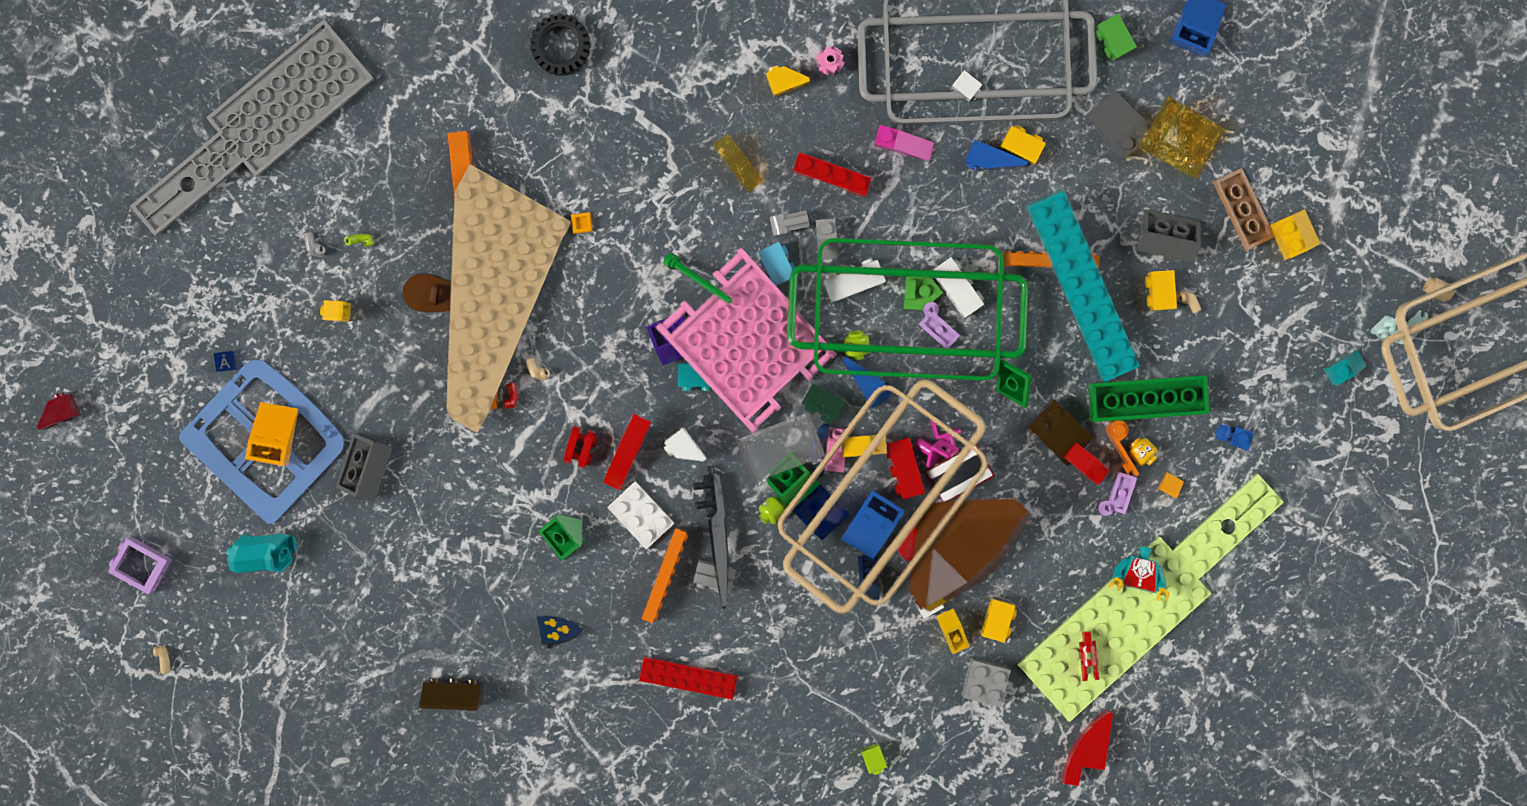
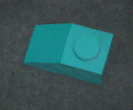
[1323,350,1366,385]

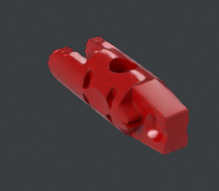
[1079,631,1100,681]

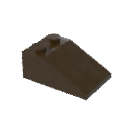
[1026,399,1093,466]

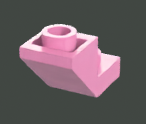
[824,427,846,473]

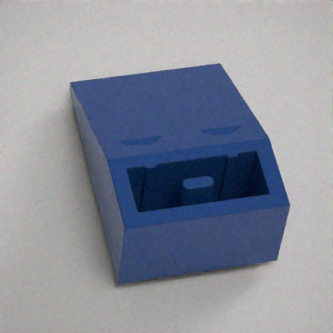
[1169,0,1226,57]
[841,490,905,559]

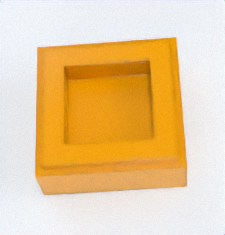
[571,212,593,234]

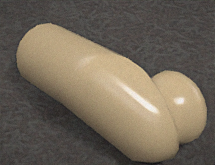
[1176,291,1202,313]
[525,357,550,381]
[153,645,171,674]

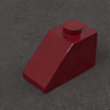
[37,392,80,430]

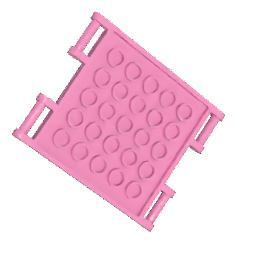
[656,248,837,434]

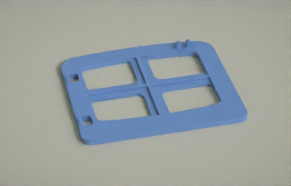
[179,360,345,524]

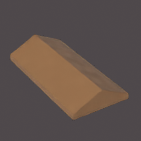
[1213,168,1275,251]

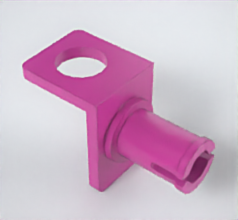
[930,419,961,452]
[914,438,959,467]

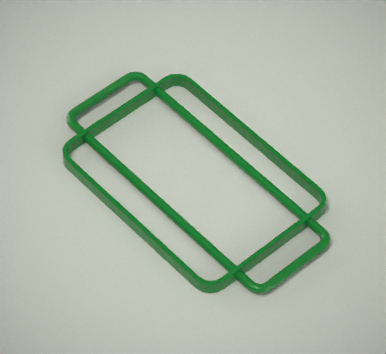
[787,238,1029,381]

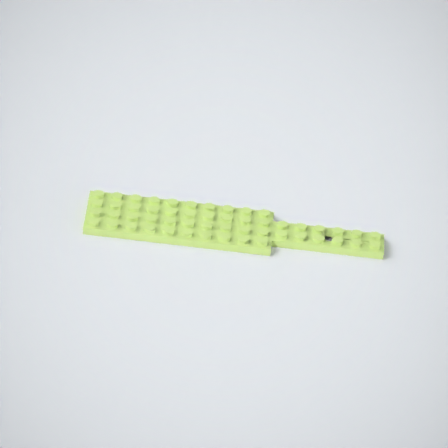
[1017,474,1284,722]

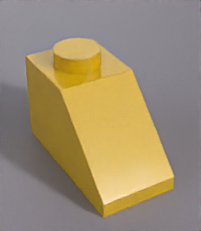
[766,65,810,97]
[320,300,351,322]
[841,435,887,457]
[936,608,970,655]

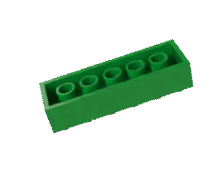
[1088,375,1210,422]

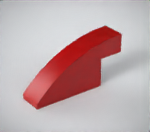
[603,414,652,490]
[1061,710,1113,786]

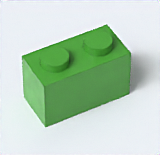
[1095,13,1137,61]

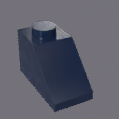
[858,556,880,601]

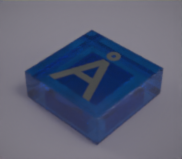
[214,351,237,372]

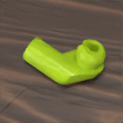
[344,234,374,247]

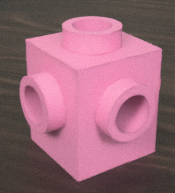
[816,46,845,76]

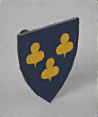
[537,616,583,649]

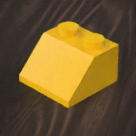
[1270,209,1320,260]

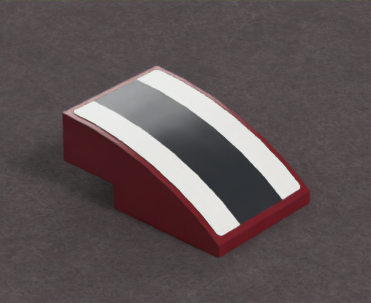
[924,444,995,501]

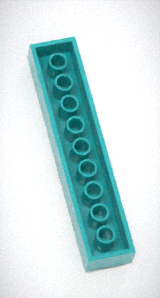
[1025,189,1140,382]

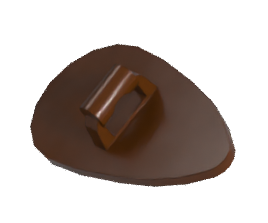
[403,274,451,312]

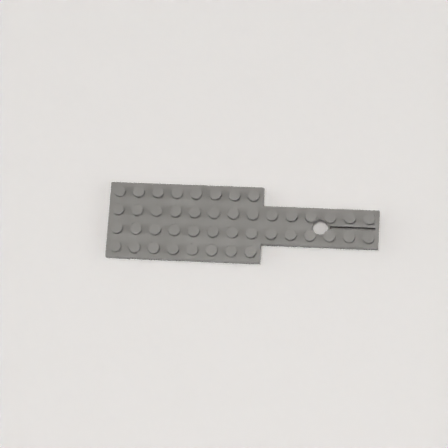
[130,19,374,236]

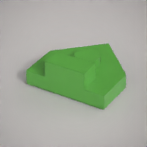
[903,277,943,310]

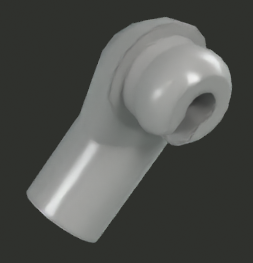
[304,232,326,257]

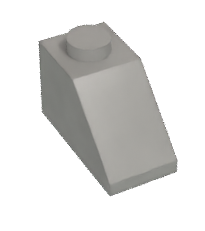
[815,219,838,260]

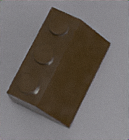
[419,677,484,711]

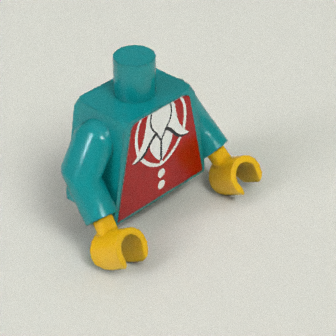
[1109,546,1170,602]

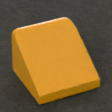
[1158,472,1184,499]

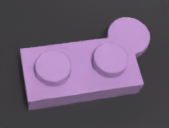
[918,302,960,348]
[1098,472,1137,516]

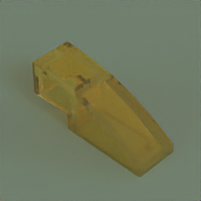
[712,133,763,193]

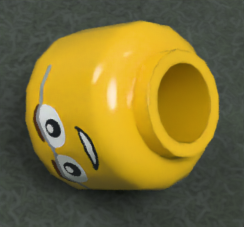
[1129,437,1158,466]

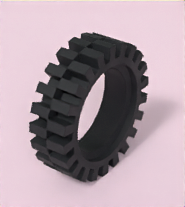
[530,14,591,76]

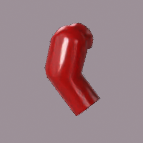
[503,382,518,409]

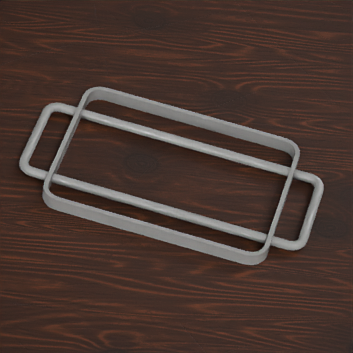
[857,0,1097,125]

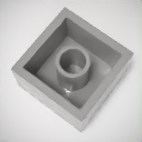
[961,658,1011,708]

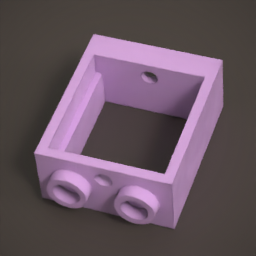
[108,537,172,594]

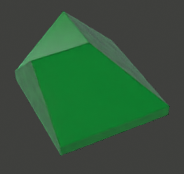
[996,359,1031,408]
[538,515,585,561]

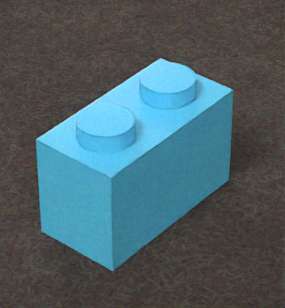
[758,242,795,287]

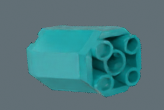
[226,533,297,574]

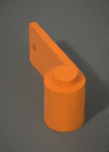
[1106,420,1139,476]

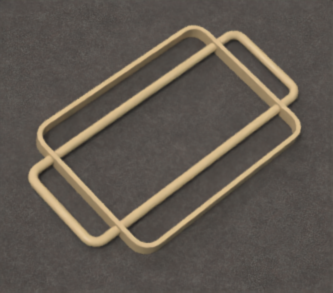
[1382,252,1527,431]
[778,380,987,613]

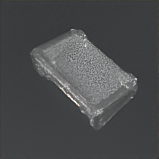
[736,412,825,485]

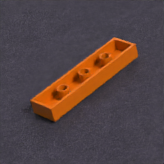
[1002,251,1099,268]
[642,527,688,623]

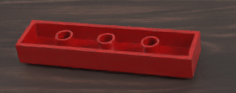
[639,656,738,700]

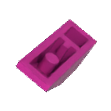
[874,125,934,161]

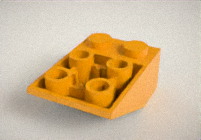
[245,402,299,466]

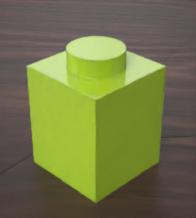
[861,743,887,775]

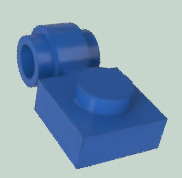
[1215,424,1254,451]

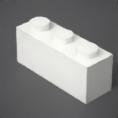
[933,257,984,318]
[823,259,886,303]

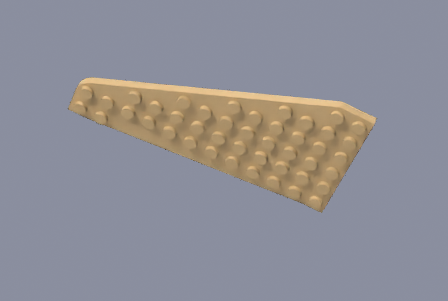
[446,164,571,433]

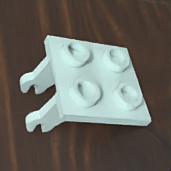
[1370,310,1428,344]

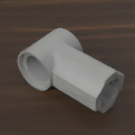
[769,211,810,236]

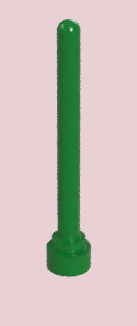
[663,253,733,304]

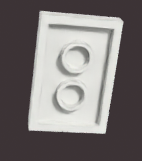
[607,481,674,549]

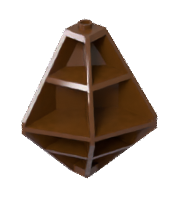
[909,498,1032,612]

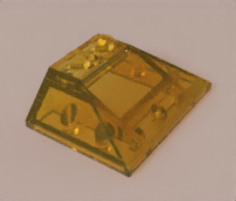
[1138,96,1226,179]

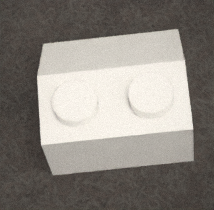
[664,428,707,461]

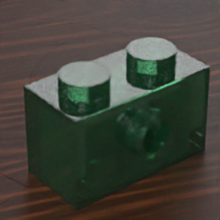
[801,384,848,425]

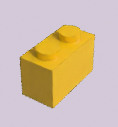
[999,125,1046,166]
[1145,270,1177,311]
[981,598,1017,643]

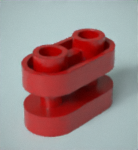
[563,425,599,468]

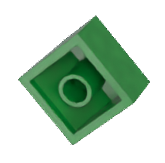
[763,452,820,507]

